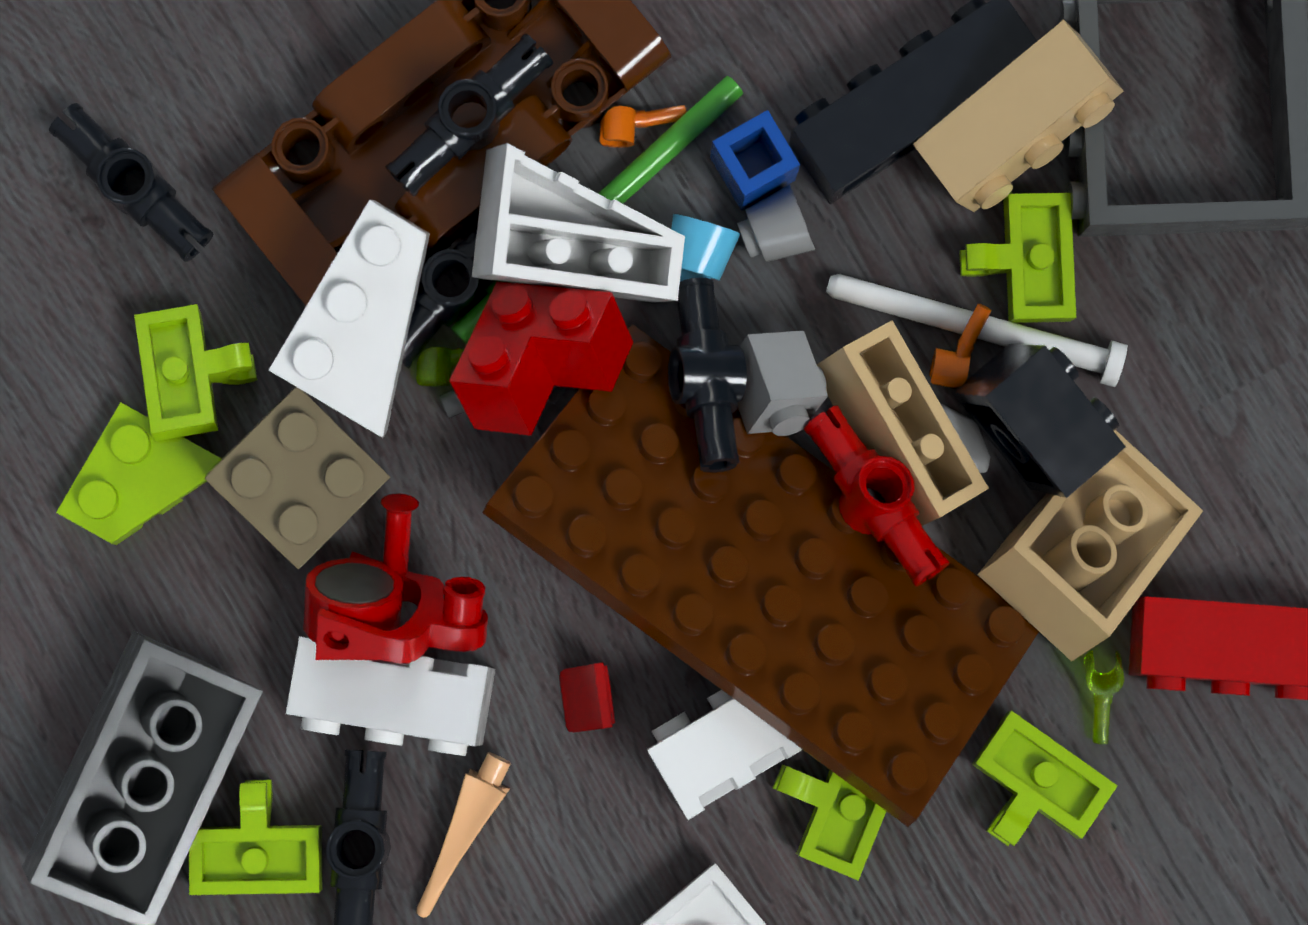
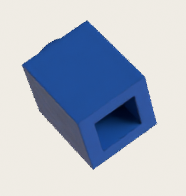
[710,110,800,211]

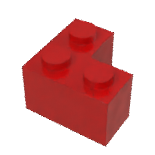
[449,281,633,436]

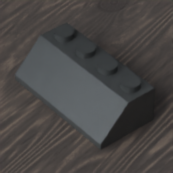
[22,630,263,925]

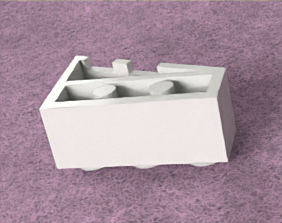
[472,143,685,303]
[269,200,430,438]
[286,637,495,756]
[647,690,803,820]

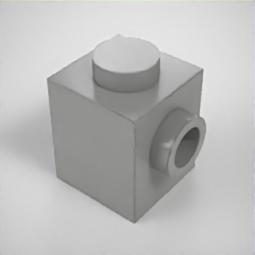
[737,331,828,436]

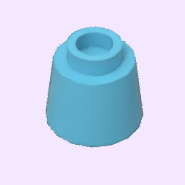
[671,214,741,282]

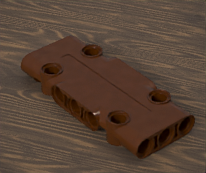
[212,0,671,306]

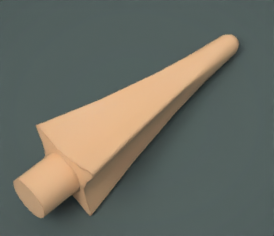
[417,752,511,918]

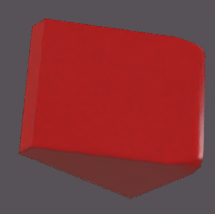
[559,663,616,733]

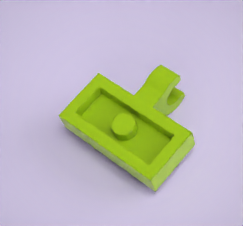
[959,193,1077,323]
[134,304,258,442]
[972,711,1118,846]
[772,764,886,881]
[189,779,323,895]

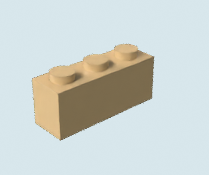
[913,19,1124,212]
[817,320,989,526]

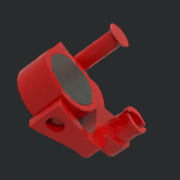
[303,493,488,664]

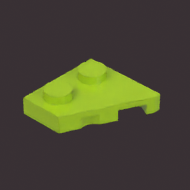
[56,402,221,545]

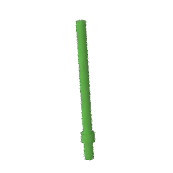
[451,76,743,345]

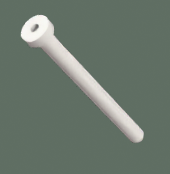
[826,274,1128,387]

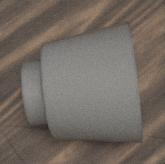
[737,184,815,262]

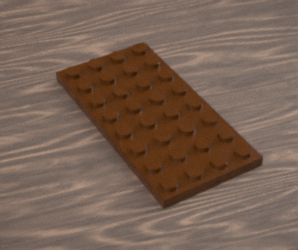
[483,324,1039,827]

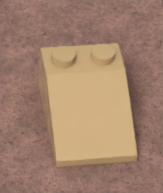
[977,430,1203,661]

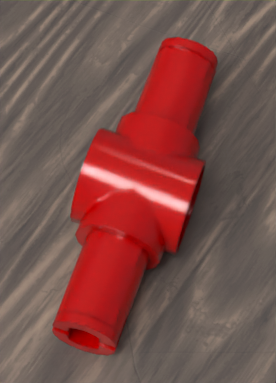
[804,405,950,587]

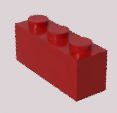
[1129,596,1308,701]

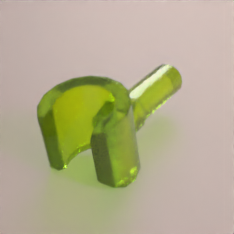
[417,347,464,387]
[1084,650,1125,744]

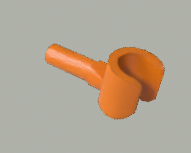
[600,105,687,148]
[930,304,992,388]

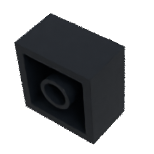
[952,344,1126,498]

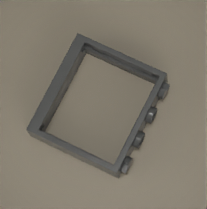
[1058,0,1308,237]

